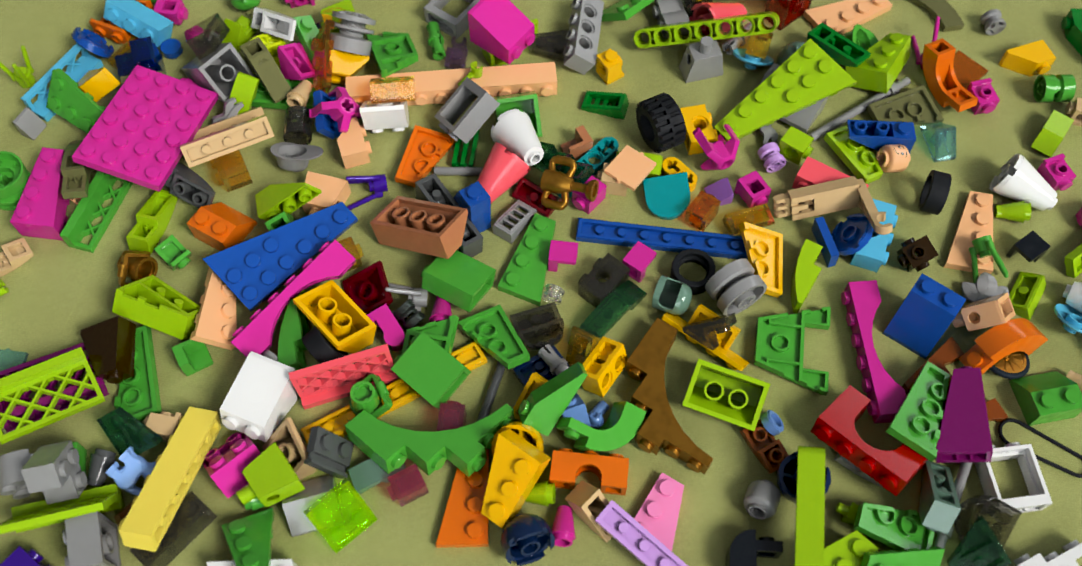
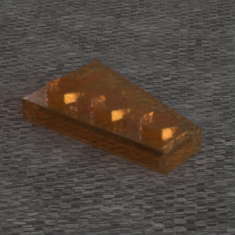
[311,19,335,93]

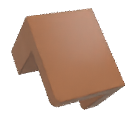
[560,125,593,161]

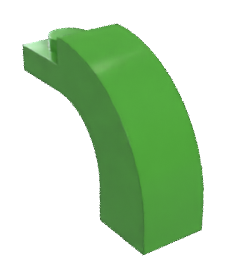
[556,401,646,451]

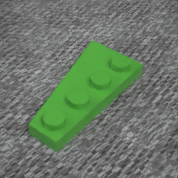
[498,213,556,306]
[111,325,162,429]

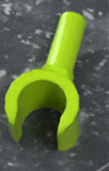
[458,61,483,86]

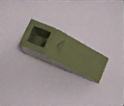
[240,37,292,104]

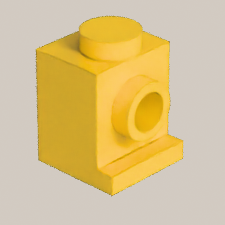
[596,48,624,85]

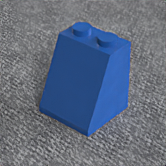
[883,273,967,359]

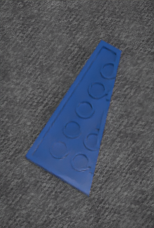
[203,202,358,312]

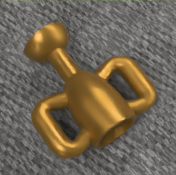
[540,155,599,210]

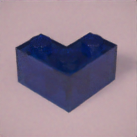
[115,36,167,79]

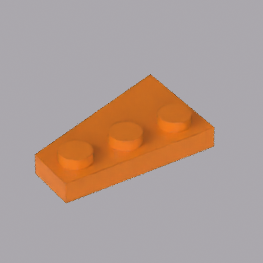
[395,125,456,187]

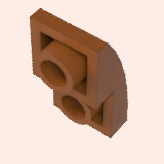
[740,419,789,474]

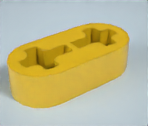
[661,157,698,192]

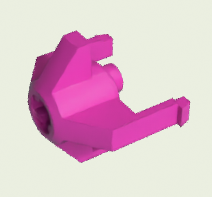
[309,86,361,132]
[693,124,740,171]

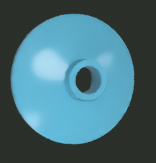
[733,48,774,70]
[1054,304,1082,334]

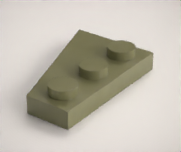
[866,85,944,125]

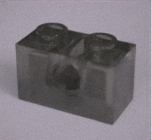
[578,253,630,311]

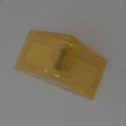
[566,326,601,365]

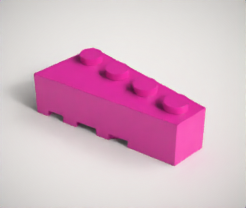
[10,147,70,241]

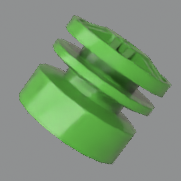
[0,151,30,211]

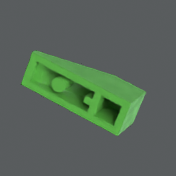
[518,362,588,436]

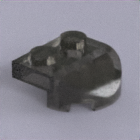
[510,302,564,350]
[953,495,1022,560]

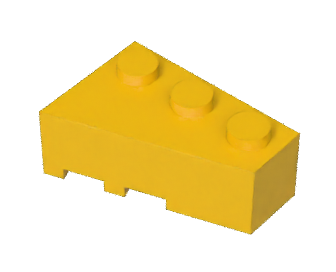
[481,429,551,528]

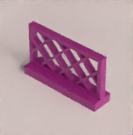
[0,343,109,432]

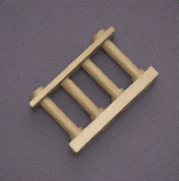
[180,106,275,168]

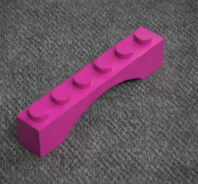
[231,240,356,357]
[841,280,906,424]

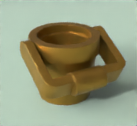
[117,251,158,287]

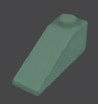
[918,460,961,534]

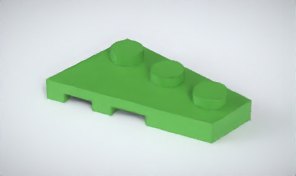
[861,546,945,566]

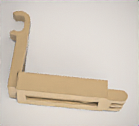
[773,176,893,235]

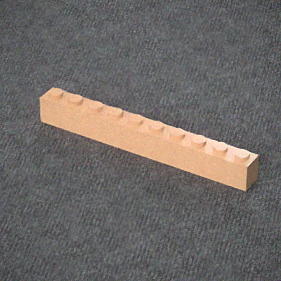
[345,62,557,106]

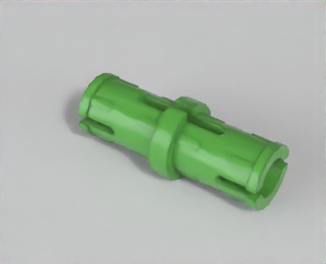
[426,21,446,60]

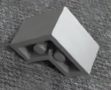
[21,440,87,504]

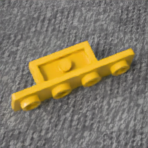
[661,304,749,371]

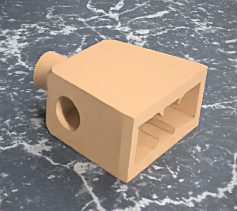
[302,171,351,215]
[952,292,1016,331]

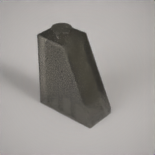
[184,13,230,60]

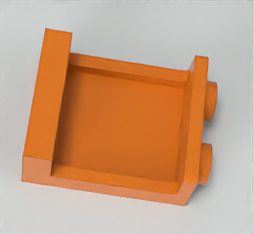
[89,0,154,46]

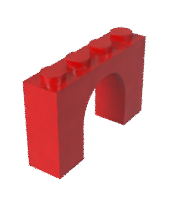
[810,385,928,497]

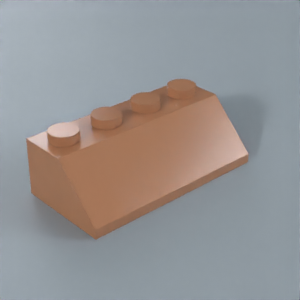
[370,196,468,259]

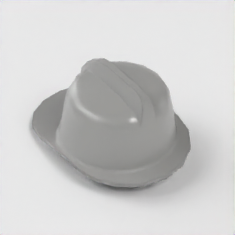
[270,142,323,172]

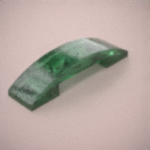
[568,280,647,358]

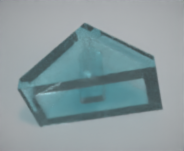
[920,122,956,162]

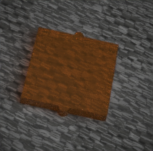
[953,51,988,89]

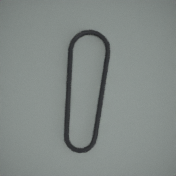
[998,418,1082,478]

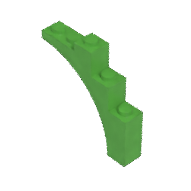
[345,403,514,477]

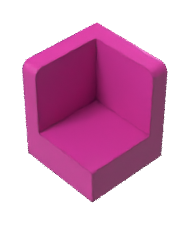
[548,240,578,272]
[621,241,657,283]

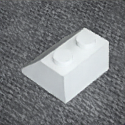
[360,98,409,133]

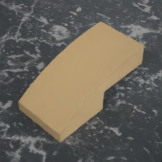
[0,237,34,277]

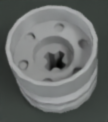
[327,10,376,56]

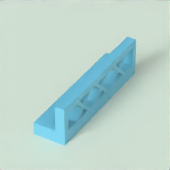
[21,43,104,122]

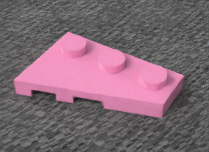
[634,473,684,551]

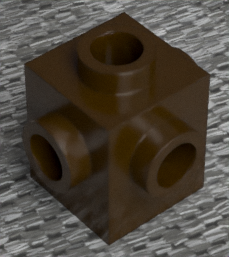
[897,235,938,272]

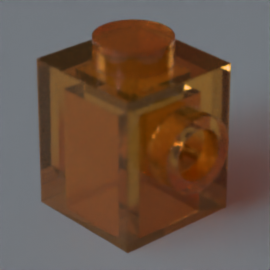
[684,190,721,232]

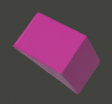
[277,43,318,80]

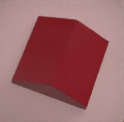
[342,261,393,315]

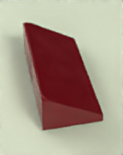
[511,177,562,217]

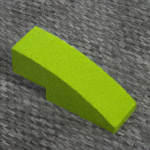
[126,189,178,255]
[791,238,823,314]

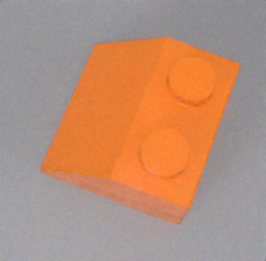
[186,202,257,251]

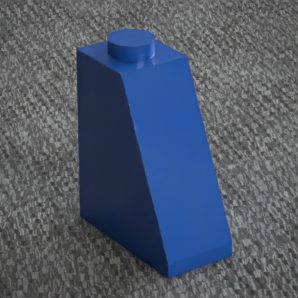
[453,181,491,233]

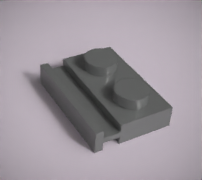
[304,426,354,479]

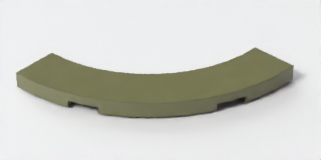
[907,0,964,32]

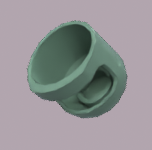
[652,275,692,315]

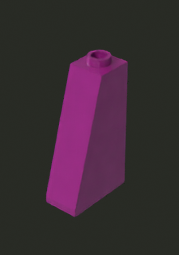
[935,366,993,463]

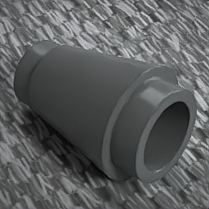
[87,448,117,487]

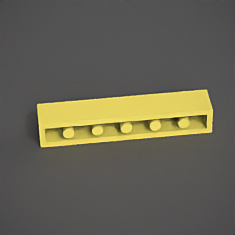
[118,406,221,552]

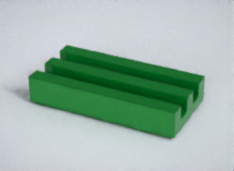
[452,130,480,167]

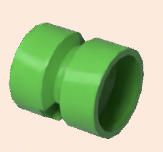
[1033,74,1076,102]

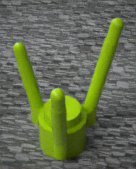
[0,45,36,88]

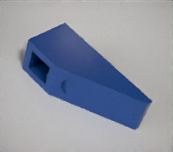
[847,120,916,154]

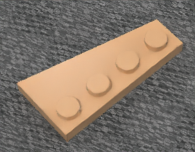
[803,0,893,35]
[943,191,993,274]
[190,267,237,350]

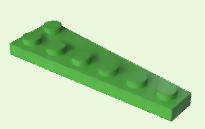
[46,69,106,134]

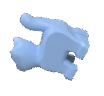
[105,446,156,496]

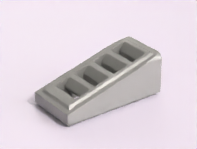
[493,199,537,244]

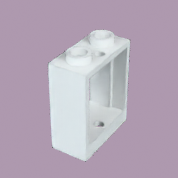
[974,442,1053,517]

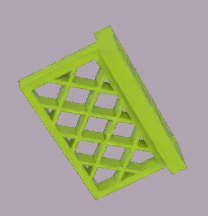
[0,347,105,444]
[0,482,125,534]

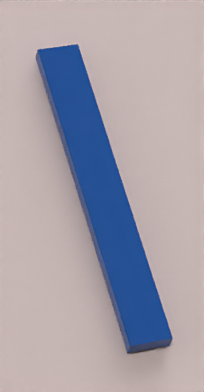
[576,218,749,261]

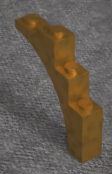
[625,317,713,474]

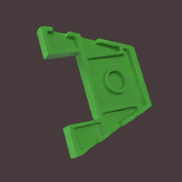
[754,307,831,396]

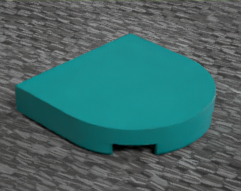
[643,172,691,220]

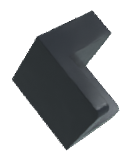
[1006,231,1051,262]

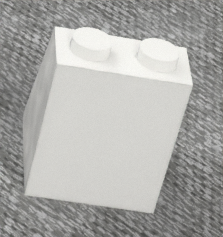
[220,351,298,442]

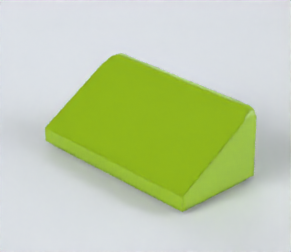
[1009,271,1046,320]

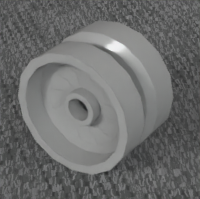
[705,258,767,317]

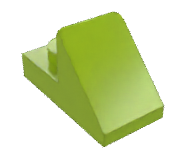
[219,15,258,53]

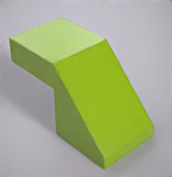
[1030,110,1074,157]

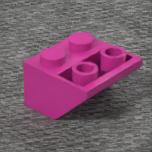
[203,432,261,499]

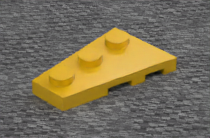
[739,221,783,298]

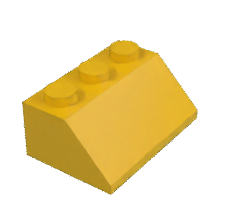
[293,280,377,354]

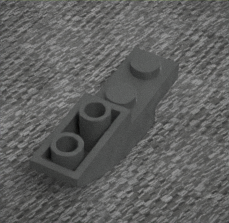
[164,162,215,208]

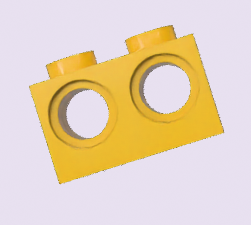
[582,336,628,397]

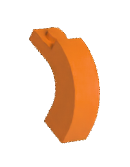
[923,38,978,113]
[959,318,1048,374]

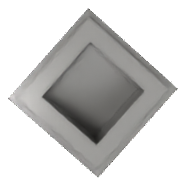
[12,107,47,140]

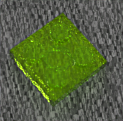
[304,478,378,554]

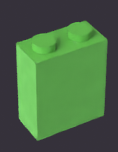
[421,250,496,312]
[391,331,471,410]

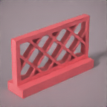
[289,344,398,410]

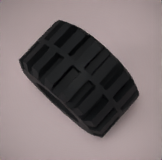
[636,93,686,153]

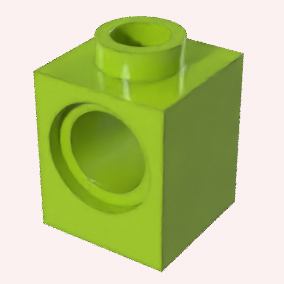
[778,126,814,165]

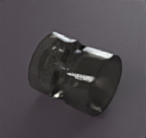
[283,106,313,145]

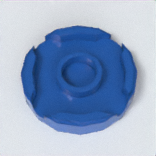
[71,27,114,58]
[831,213,874,256]

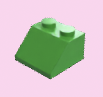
[493,91,543,137]
[1009,371,1082,426]

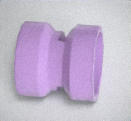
[757,142,786,173]

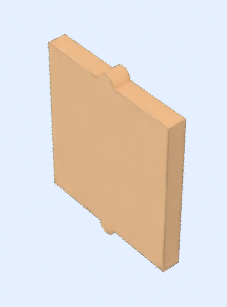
[604,145,657,191]

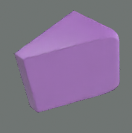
[704,178,734,208]

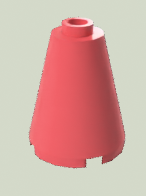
[689,2,747,35]
[477,142,531,203]

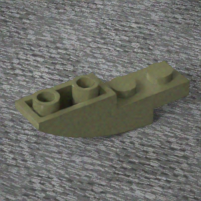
[60,140,94,199]

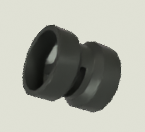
[392,299,426,331]

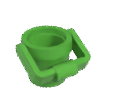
[349,374,393,418]

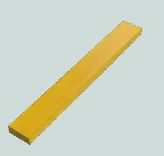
[300,341,488,444]

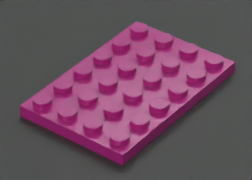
[72,65,218,192]

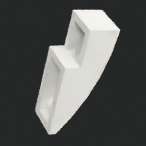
[251,7,297,41]

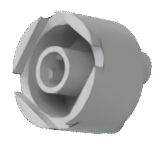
[0,449,42,499]

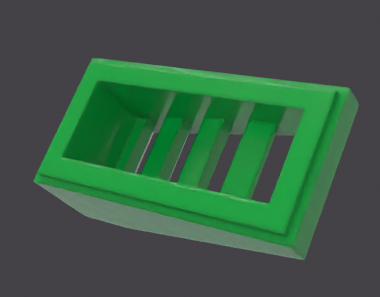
[581,91,629,119]

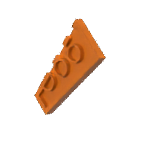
[436,449,489,548]

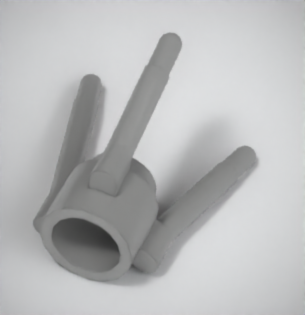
[385,283,428,313]

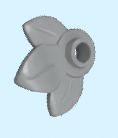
[961,272,1009,302]

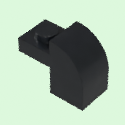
[726,529,783,566]

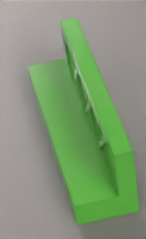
[60,171,133,253]

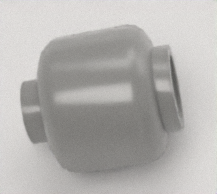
[743,480,781,520]

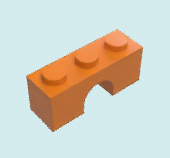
[549,448,629,495]

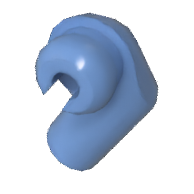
[588,400,609,429]

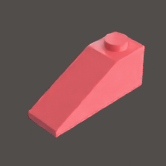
[792,156,869,189]

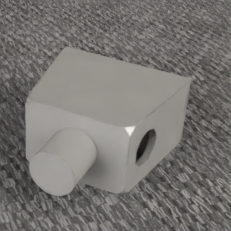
[679,36,723,83]

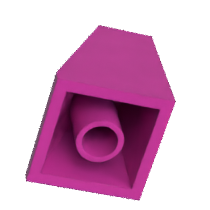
[467,0,535,64]

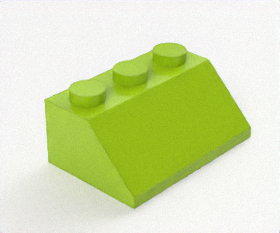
[682,358,770,431]

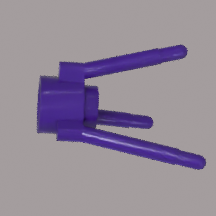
[346,174,388,210]

